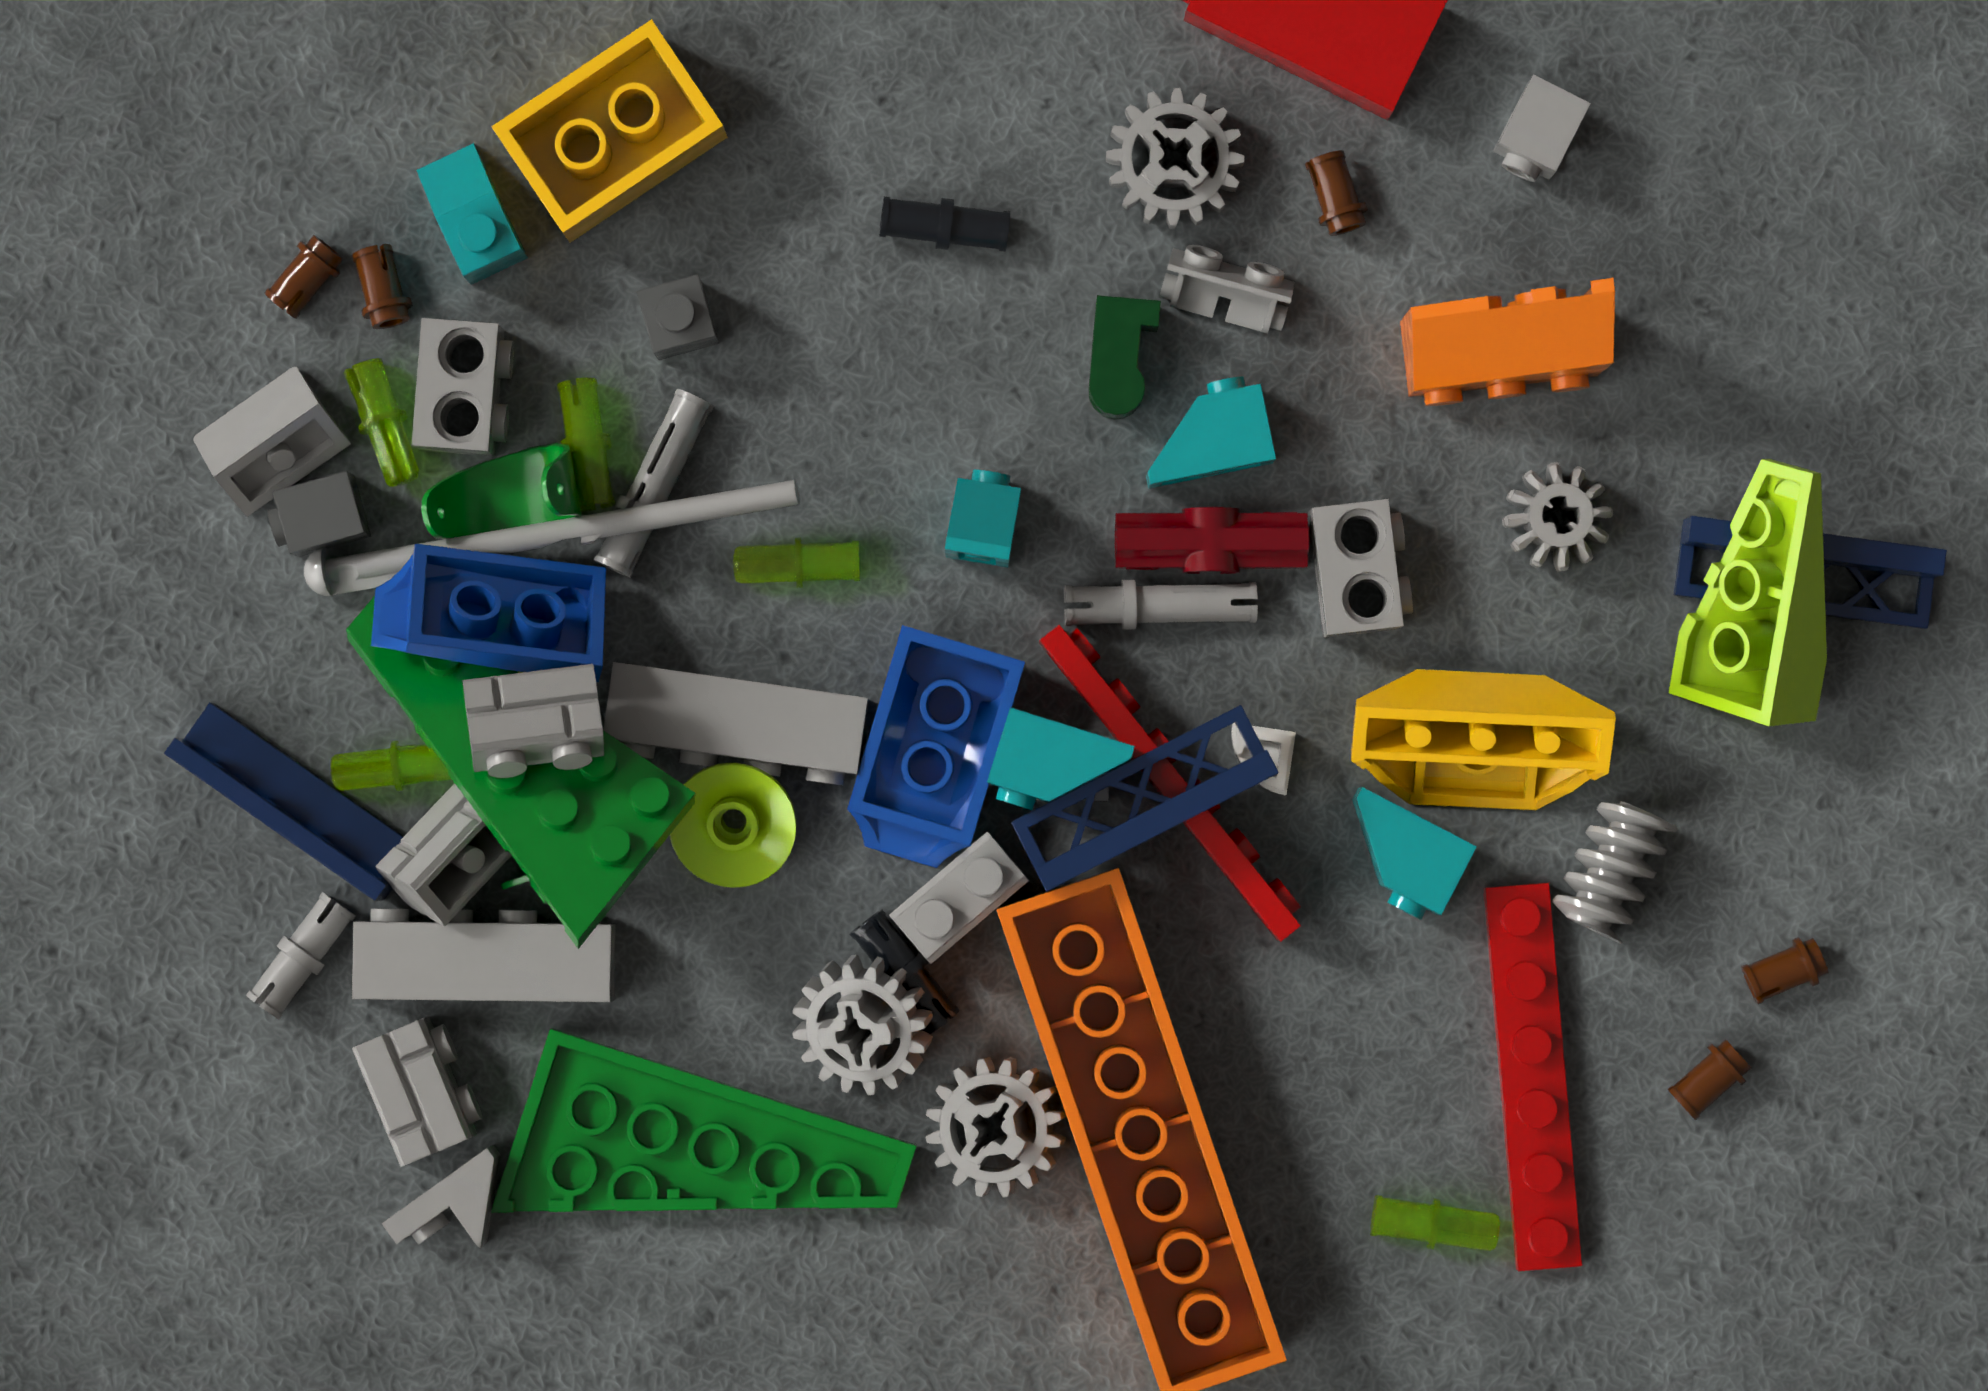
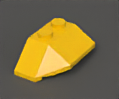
[1351,669,1616,810]

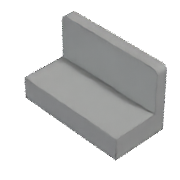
[193,367,351,517]

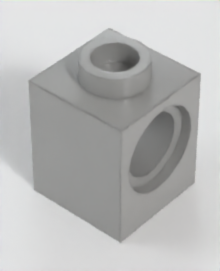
[1493,74,1591,182]

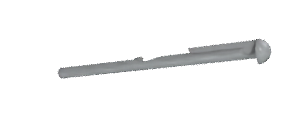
[304,480,800,596]

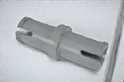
[246,892,356,1019]

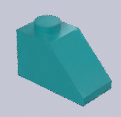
[416,143,528,285]
[1146,376,1276,489]
[945,469,1021,568]
[987,707,1135,810]
[1352,787,1477,920]

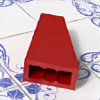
[1181,0,1448,121]

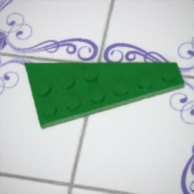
[346,596,696,949]
[491,1028,917,1213]

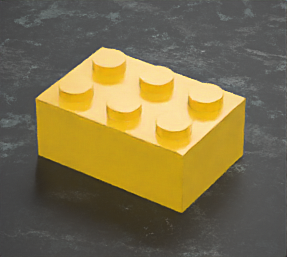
[491,19,728,243]

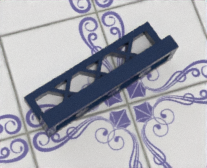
[1673,516,1947,629]
[164,702,404,901]
[1011,705,1279,892]

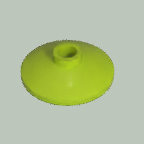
[669,763,797,888]

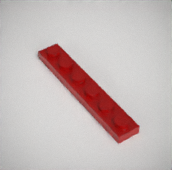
[1039,624,1301,942]
[1483,883,1582,1272]

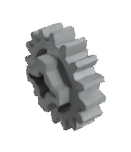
[1105,88,1244,229]
[792,954,933,1095]
[926,1057,1067,1197]

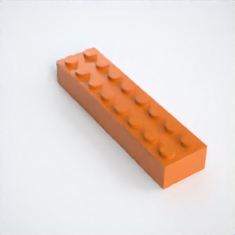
[996,868,1287,1391]

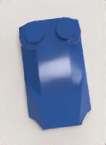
[371,544,606,682]
[847,625,1025,868]

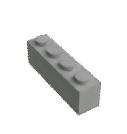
[603,662,869,786]
[352,909,616,1002]

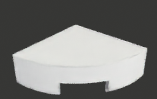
[1231,723,1296,796]

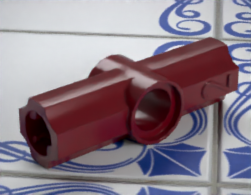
[1115,507,1309,574]

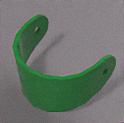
[421,443,582,539]

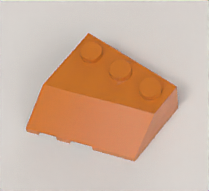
[1400,278,1615,406]

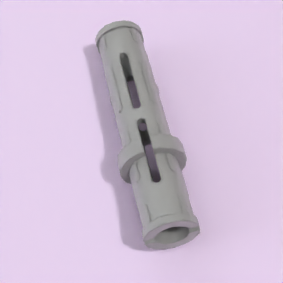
[594,389,714,578]
[1064,580,1258,630]

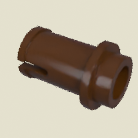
[1305,150,1368,236]
[264,235,344,319]
[352,244,413,329]
[1741,937,1829,1004]
[1667,1039,1752,1120]

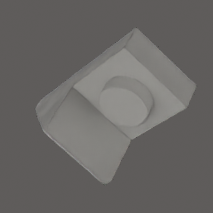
[382,1145,501,1248]

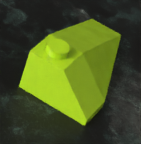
[1669,459,1827,726]

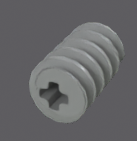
[1552,801,1678,944]

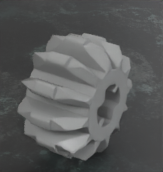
[1502,462,1613,572]

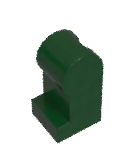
[1088,295,1161,420]

